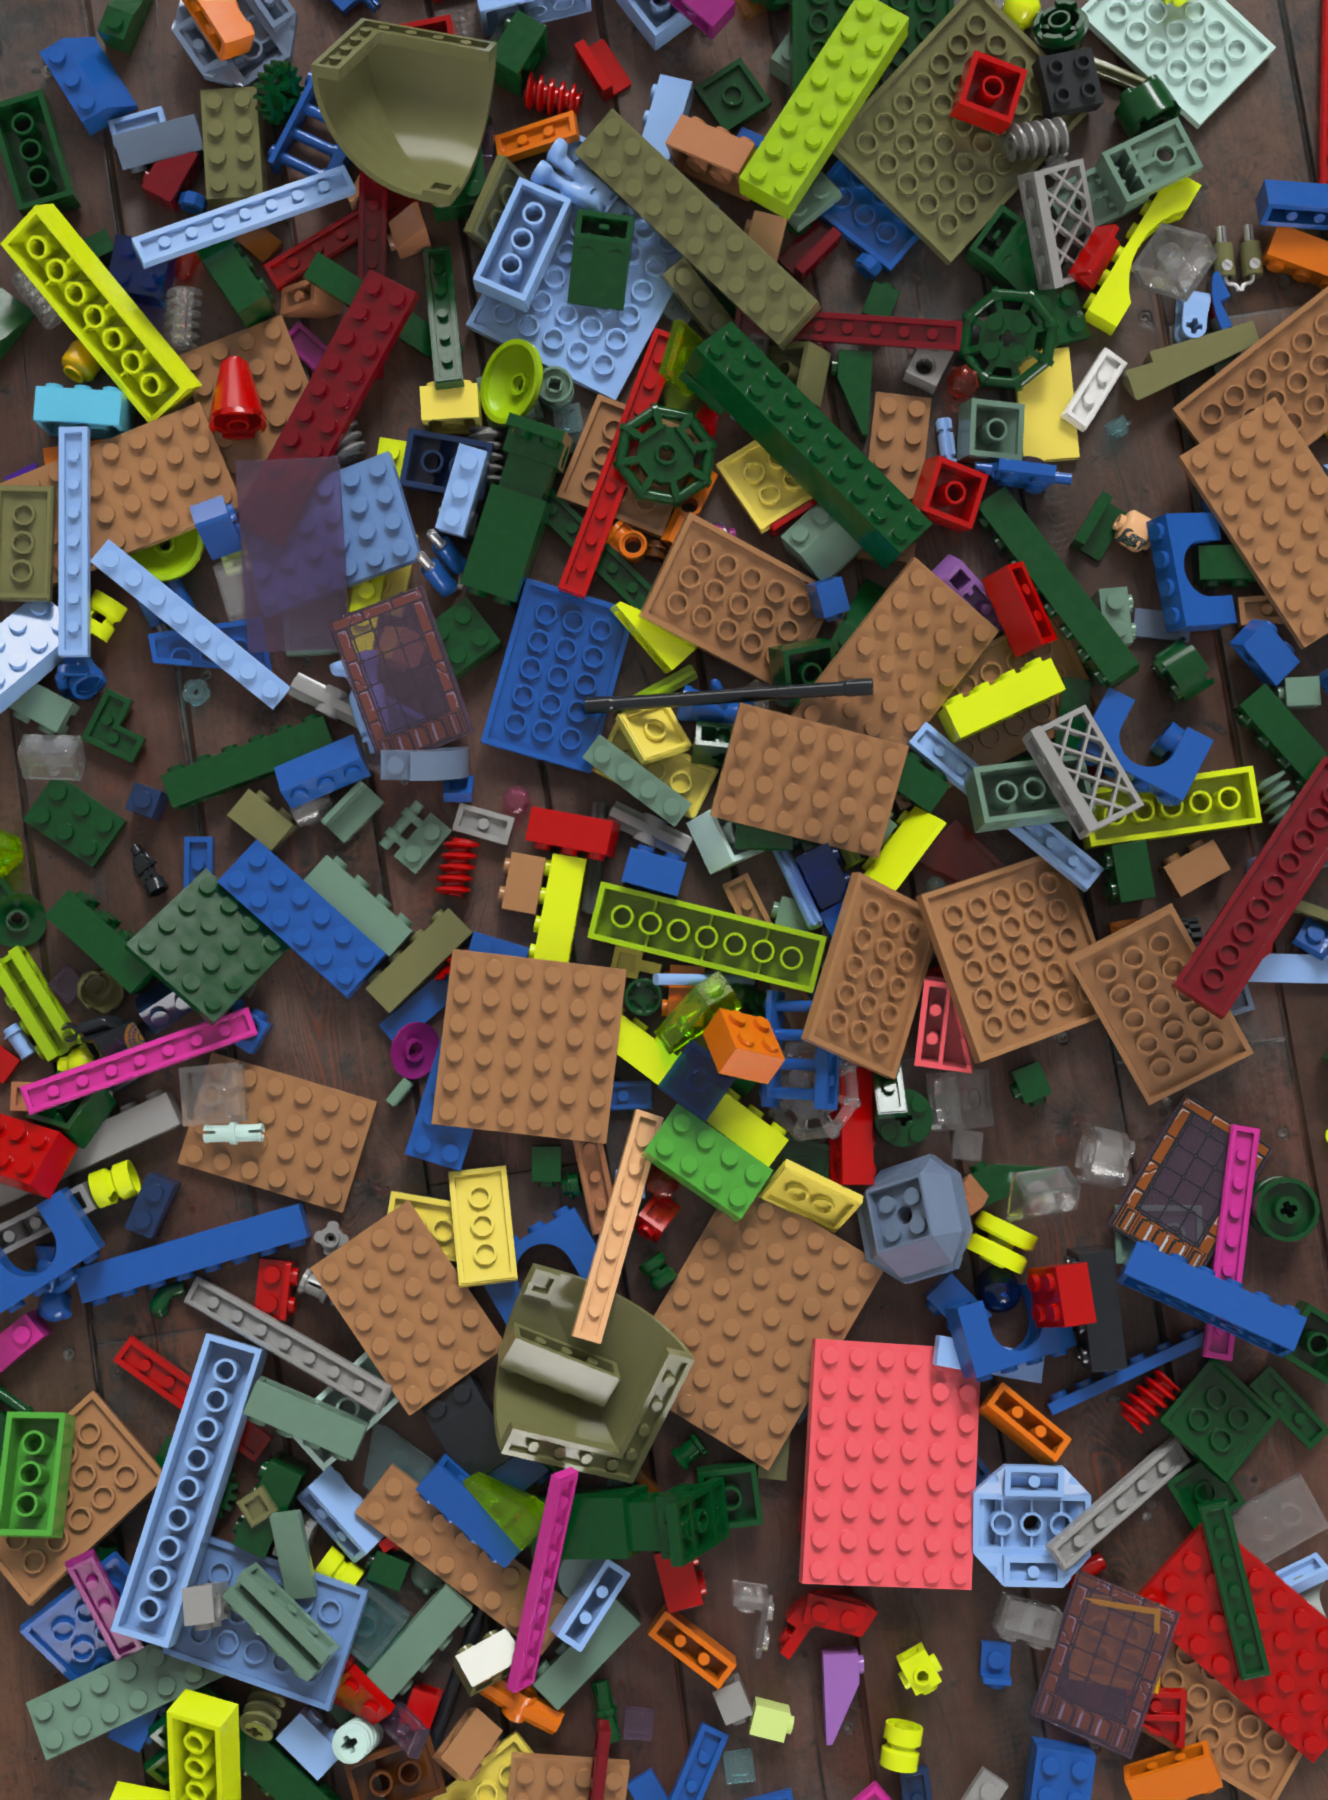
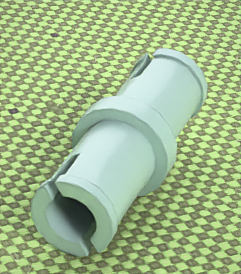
[203,1122,265,1145]

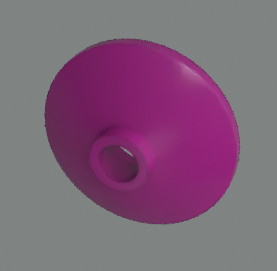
[390,1022,439,1079]

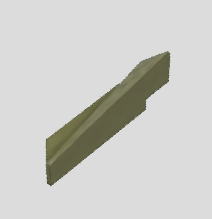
[1120,321,1259,400]

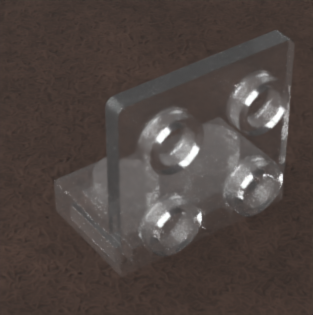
[731,1579,774,1659]

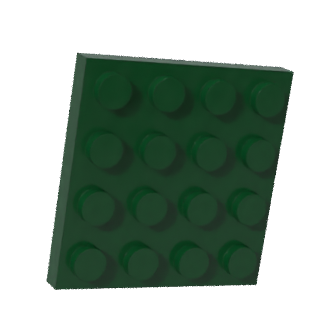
[124,868,290,1026]

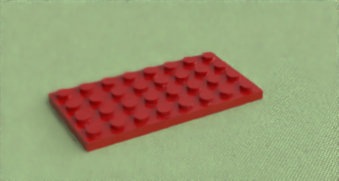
[1136,1522,1328,1763]

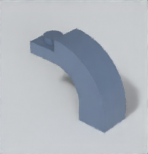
[381,746,469,781]

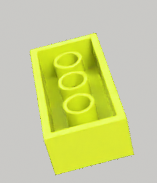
[937,657,1066,744]
[166,1689,241,1800]

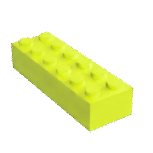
[1083,766,1262,850]

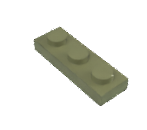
[660,256,735,338]

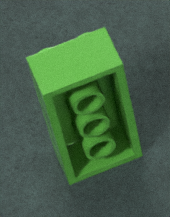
[641,1103,774,1222]
[0,1411,76,1538]

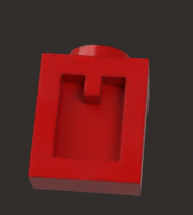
[634,1191,681,1243]

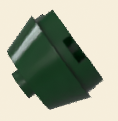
[1032,0,1089,55]

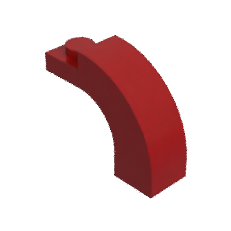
[777,1588,878,1660]

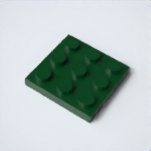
[1157,1358,1279,1483]

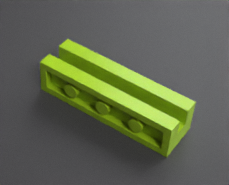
[0,945,83,1062]

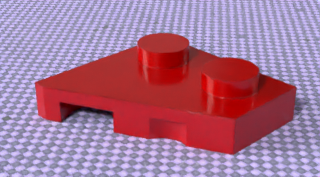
[334,1663,396,1725]
[1124,1687,1187,1749]

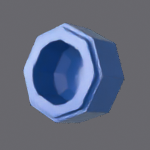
[178,191,208,215]
[854,253,882,281]

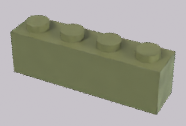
[365,908,473,1014]
[497,1322,621,1407]

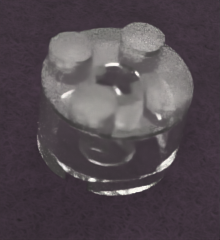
[1075,1125,1135,1189]

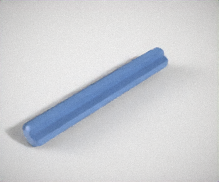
[772,851,823,930]

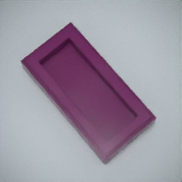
[288,321,328,372]

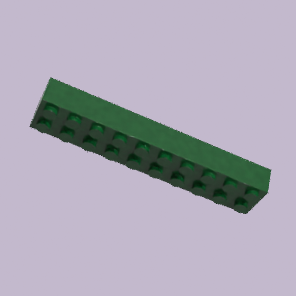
[684,321,933,570]

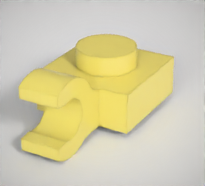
[611,945,662,979]

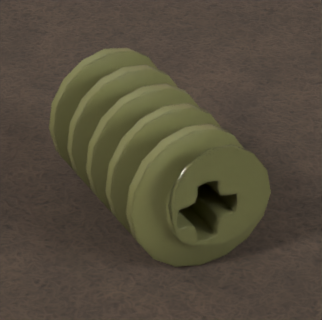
[239,1685,288,1741]

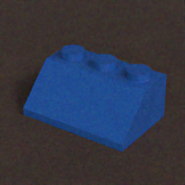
[39,37,138,136]

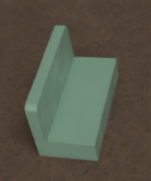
[321,780,385,844]

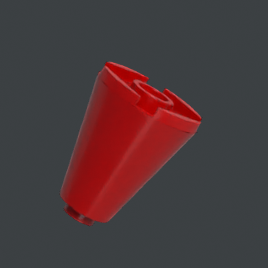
[208,356,267,440]

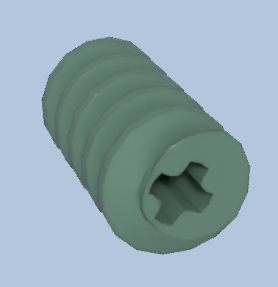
[1257,770,1296,825]

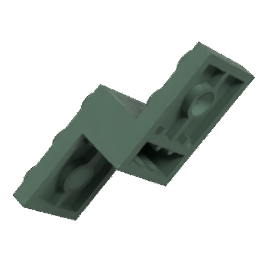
[1047,117,1203,239]

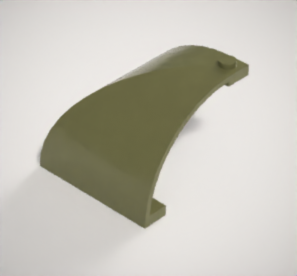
[311,18,497,207]
[494,1263,695,1484]

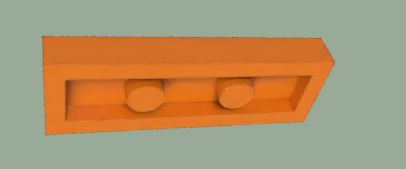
[495,110,580,162]

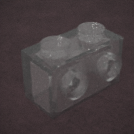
[17,734,86,781]
[993,1591,1063,1650]

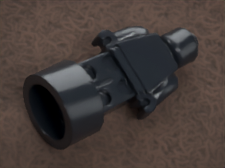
[131,844,169,898]

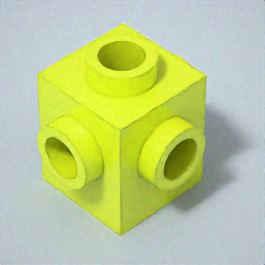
[896,1642,943,1696]

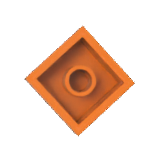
[703,1008,785,1084]

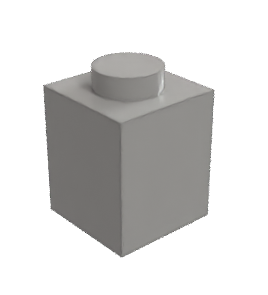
[712,1673,753,1726]

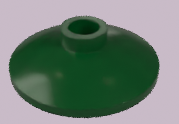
[0,892,47,947]

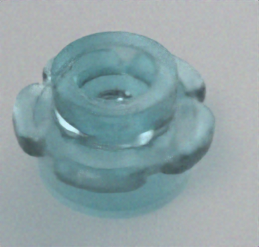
[1104,414,1131,440]
[182,678,210,706]

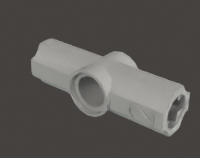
[288,673,358,729]
[607,801,693,861]

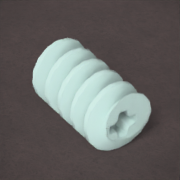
[332,1715,384,1764]

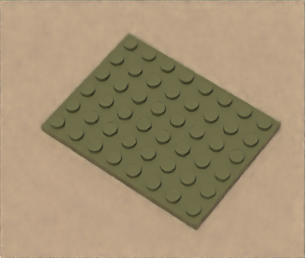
[832,0,1088,265]

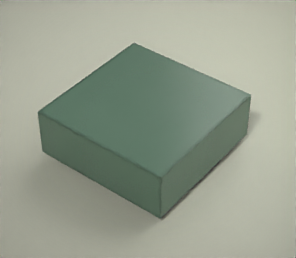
[386,1077,415,1106]

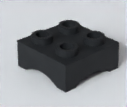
[1032,47,1104,120]

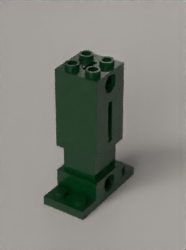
[460,412,576,607]
[525,1477,730,1567]

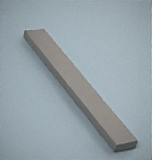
[184,1276,393,1414]

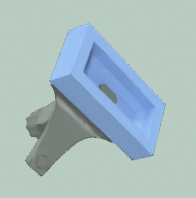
[1275,1552,1328,1616]

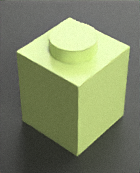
[748,1696,794,1743]

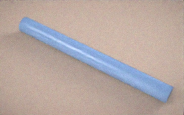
[653,973,755,986]

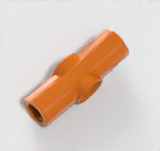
[479,1677,565,1735]

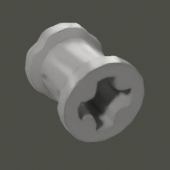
[297,1268,328,1304]

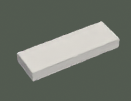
[1060,347,1128,433]

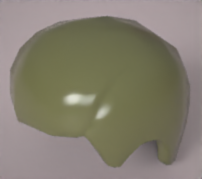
[77,968,124,1013]

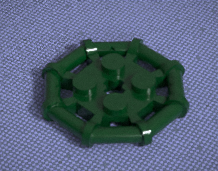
[956,286,1060,392]
[613,403,718,508]

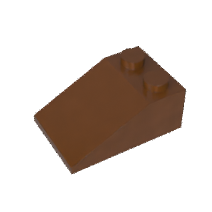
[343,1732,447,1800]

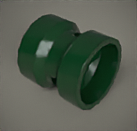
[638,1251,678,1292]

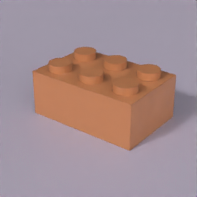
[665,114,757,202]

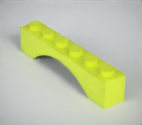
[1083,177,1202,336]

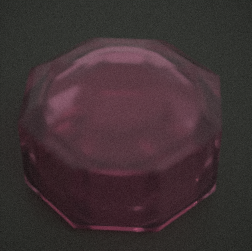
[503,785,531,814]

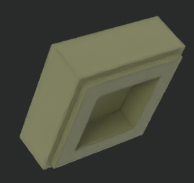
[236,1485,279,1528]

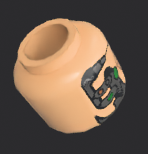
[1112,510,1152,552]

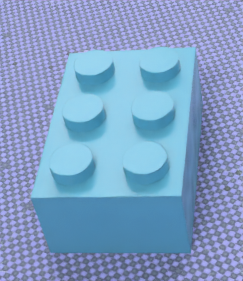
[33,383,135,439]

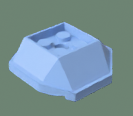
[972,1464,1091,1588]

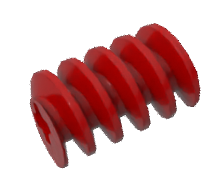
[523,72,585,117]
[434,836,480,898]
[1119,1368,1181,1434]

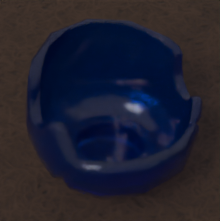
[975,1266,1021,1313]

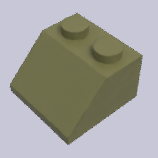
[766,341,831,408]

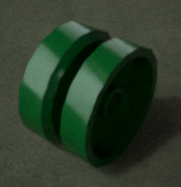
[1249,1175,1320,1242]

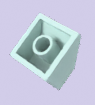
[686,809,766,875]

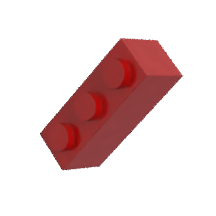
[982,561,1058,658]
[525,806,621,862]

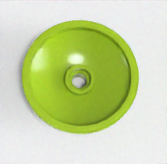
[480,339,543,425]
[130,528,204,583]

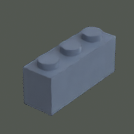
[112,113,203,174]

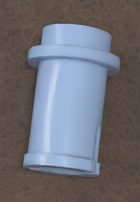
[3,1022,36,1061]

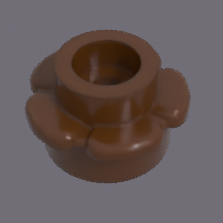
[644,540,669,563]

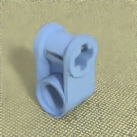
[1173,289,1211,343]

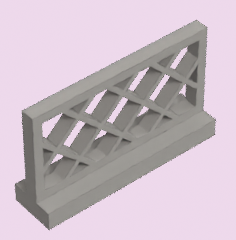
[1017,158,1095,290]
[1022,705,1144,840]

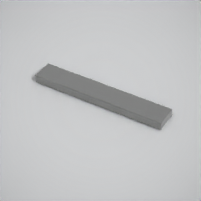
[1045,1436,1191,1572]

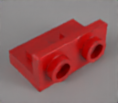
[255,1257,300,1322]

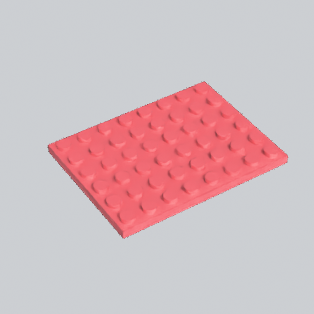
[799,1338,980,1590]

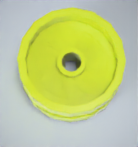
[966,1209,1039,1275]

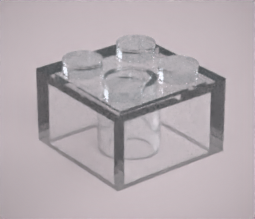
[1131,223,1218,302]
[179,1062,248,1127]

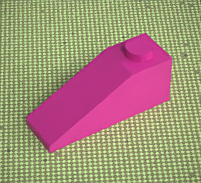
[0,1309,53,1375]

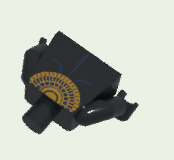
[61,1016,154,1097]

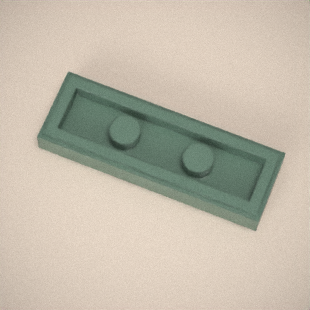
[269,1509,318,1600]

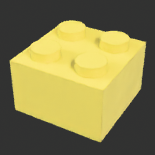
[420,380,483,435]

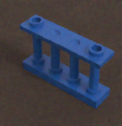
[267,71,352,176]
[759,990,840,1110]

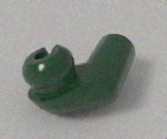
[149,1280,187,1318]

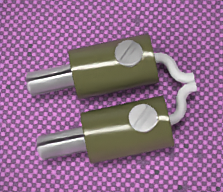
[1211,224,1264,292]

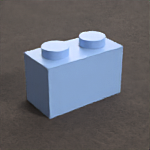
[275,1704,338,1781]

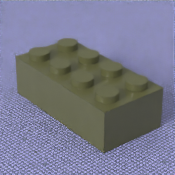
[200,86,268,210]

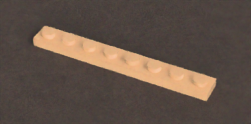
[571,1109,664,1344]

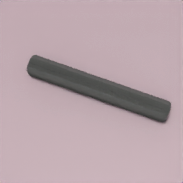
[582,802,608,914]

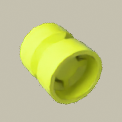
[90,589,128,643]
[88,1160,141,1209]
[314,1546,365,1585]
[879,1718,923,1773]

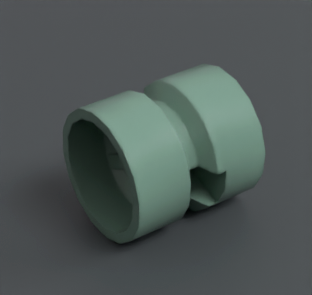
[539,366,575,412]

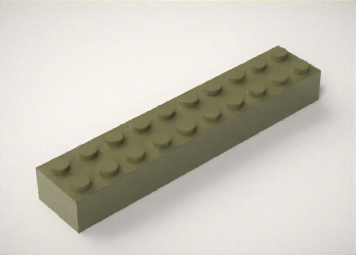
[574,108,821,351]

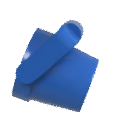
[55,657,107,700]

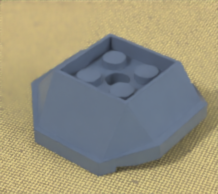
[171,0,298,88]
[857,1154,973,1284]

